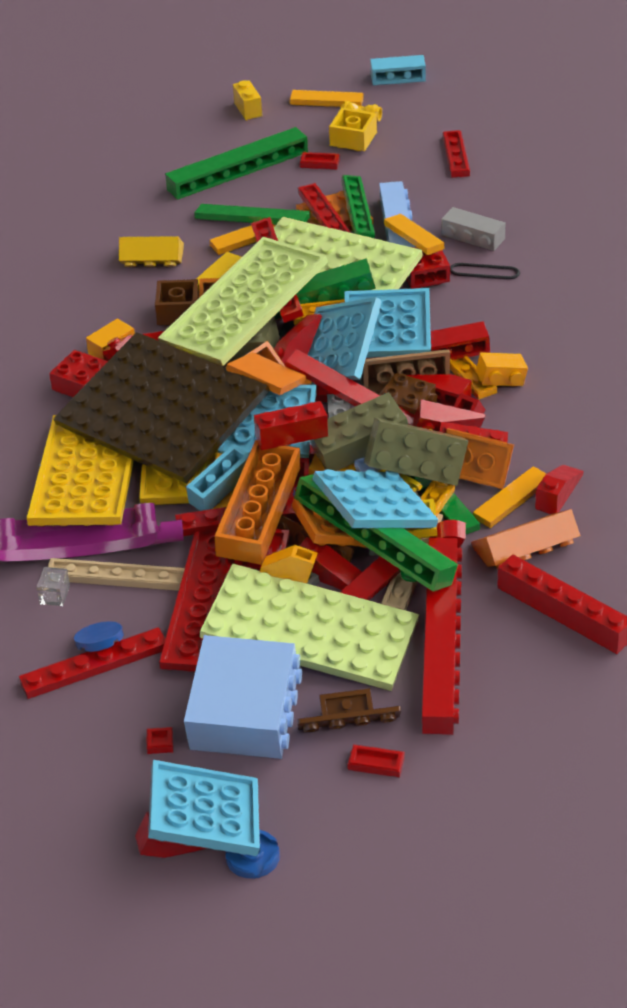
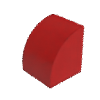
[453,393,486,414]
[430,520,466,548]

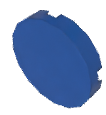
[74,621,124,652]
[225,830,280,879]

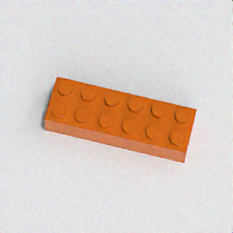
[215,440,300,565]

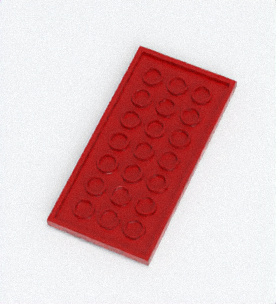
[159,528,290,672]

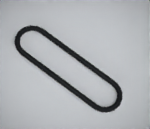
[450,263,520,279]

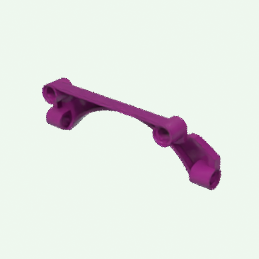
[0,503,184,562]

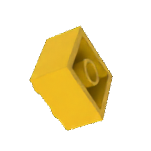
[329,108,377,151]

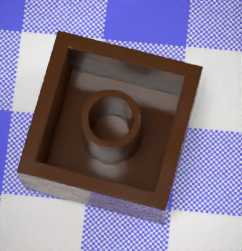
[155,279,199,326]

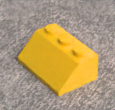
[119,236,184,267]

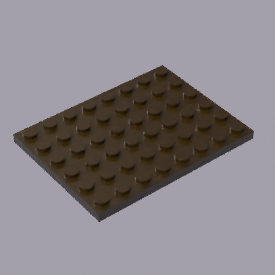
[53,332,270,484]

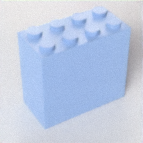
[184,635,302,759]

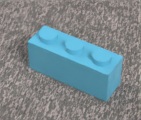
[370,55,426,85]
[186,444,249,511]

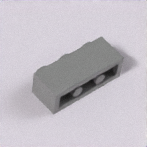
[441,207,505,251]

